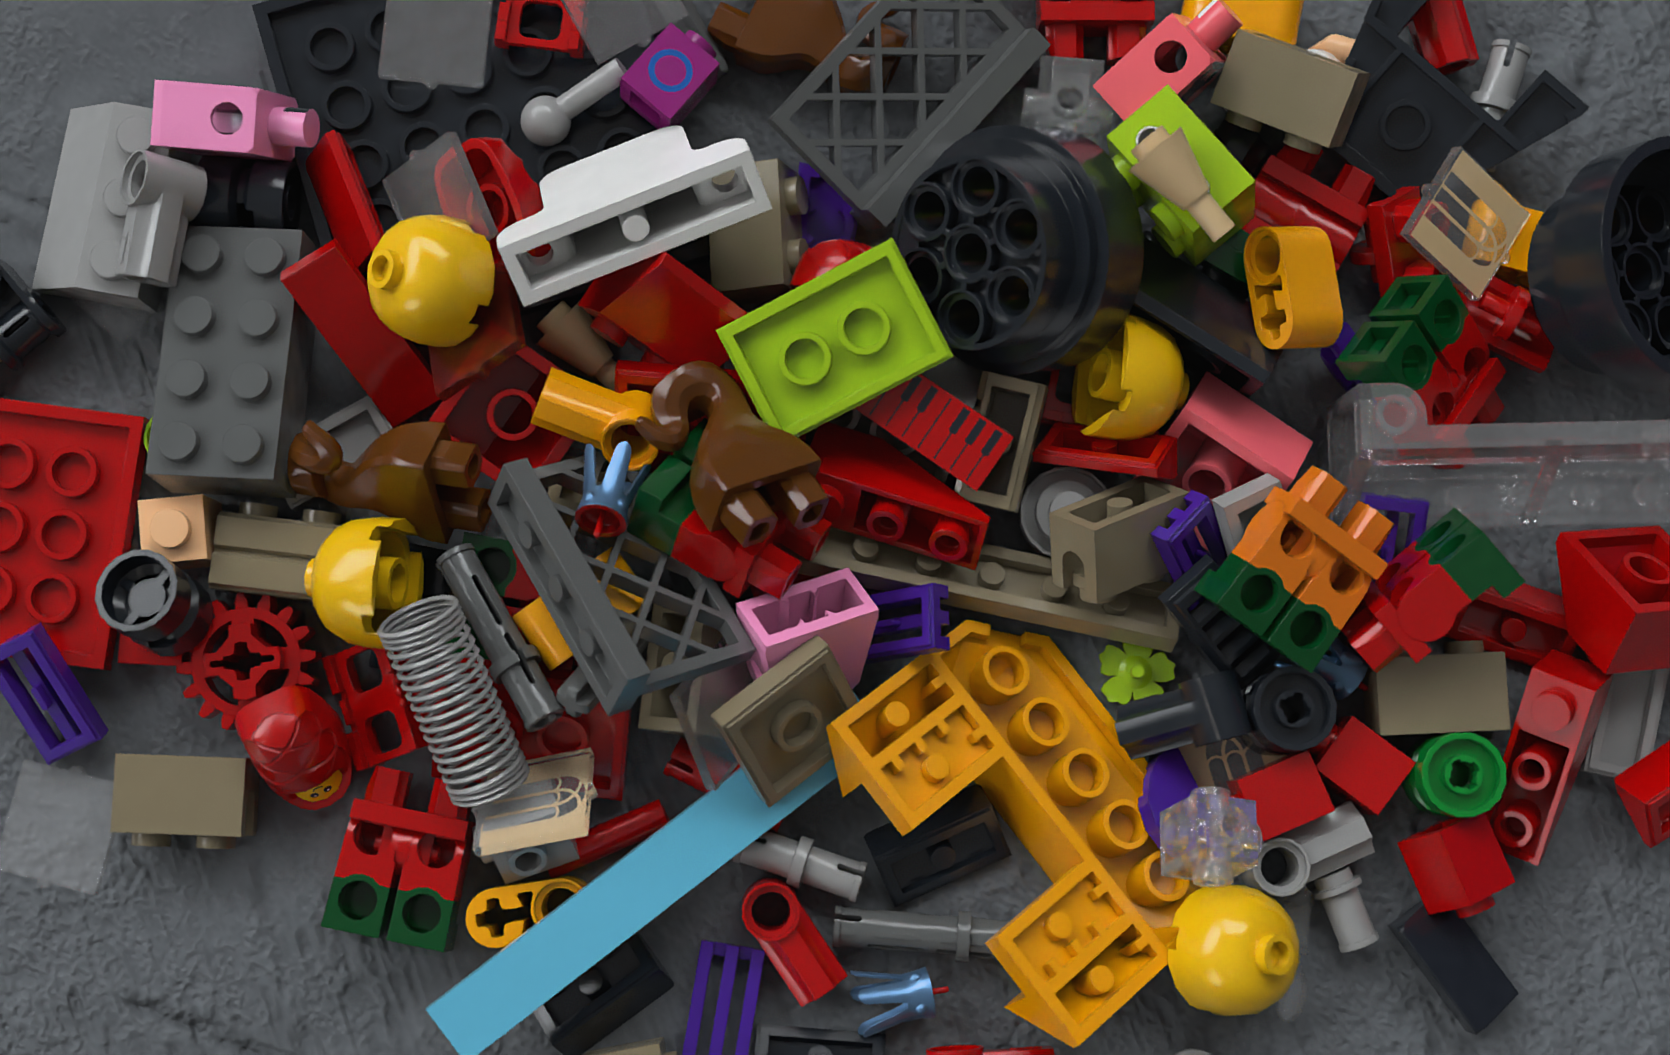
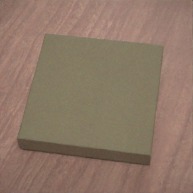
[711,635,858,808]

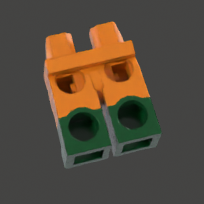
[1193,466,1394,673]

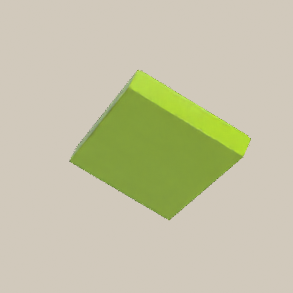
[716,238,954,438]

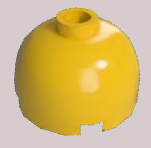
[367,215,495,347]
[1072,313,1190,442]
[304,517,424,649]
[1168,884,1300,1016]

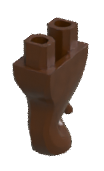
[707,0,909,93]
[634,360,829,548]
[287,420,492,544]

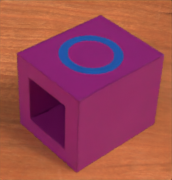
[620,22,720,129]

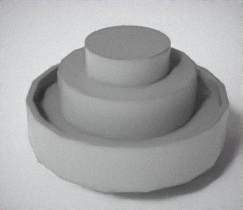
[1019,467,1107,558]

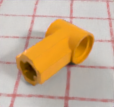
[530,367,659,471]

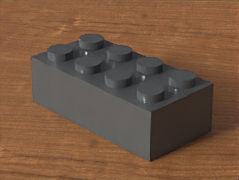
[145,226,318,498]

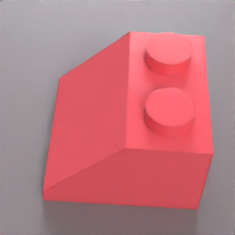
[1131,371,1313,551]

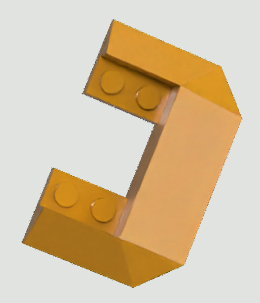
[826,619,1201,1048]

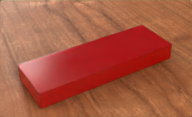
[280,239,446,427]

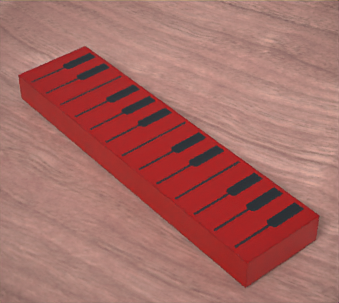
[854,374,1014,491]

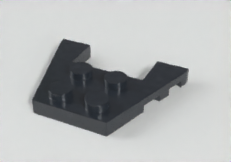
[1333,0,1589,201]

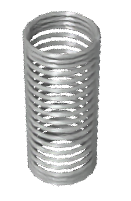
[377,595,530,808]

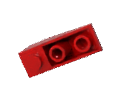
[809,422,991,571]
[1486,649,1614,866]

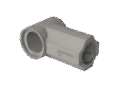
[115,148,207,287]
[1238,801,1375,897]

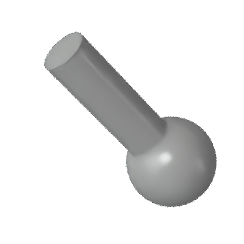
[520,58,627,146]

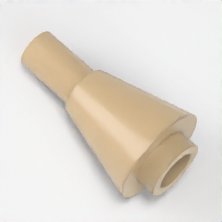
[1129,125,1235,242]
[536,300,617,391]

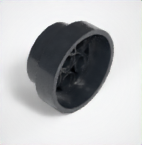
[892,125,1144,375]
[1527,136,1670,393]

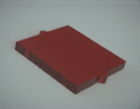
[428,259,526,401]

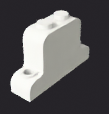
[496,125,772,307]

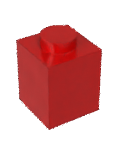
[1305,716,1416,815]
[1224,750,1335,842]
[1397,812,1516,918]

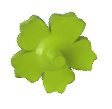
[1098,642,1176,705]

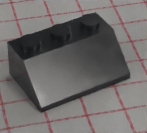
[1130,230,1283,398]

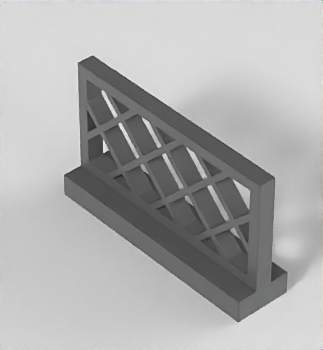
[766,0,1051,230]
[487,451,756,716]

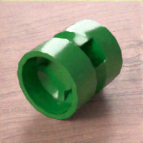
[1401,732,1507,817]

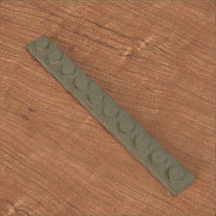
[547,455,1179,653]

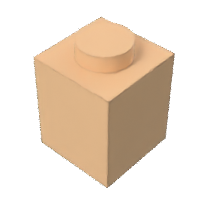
[137,494,222,570]

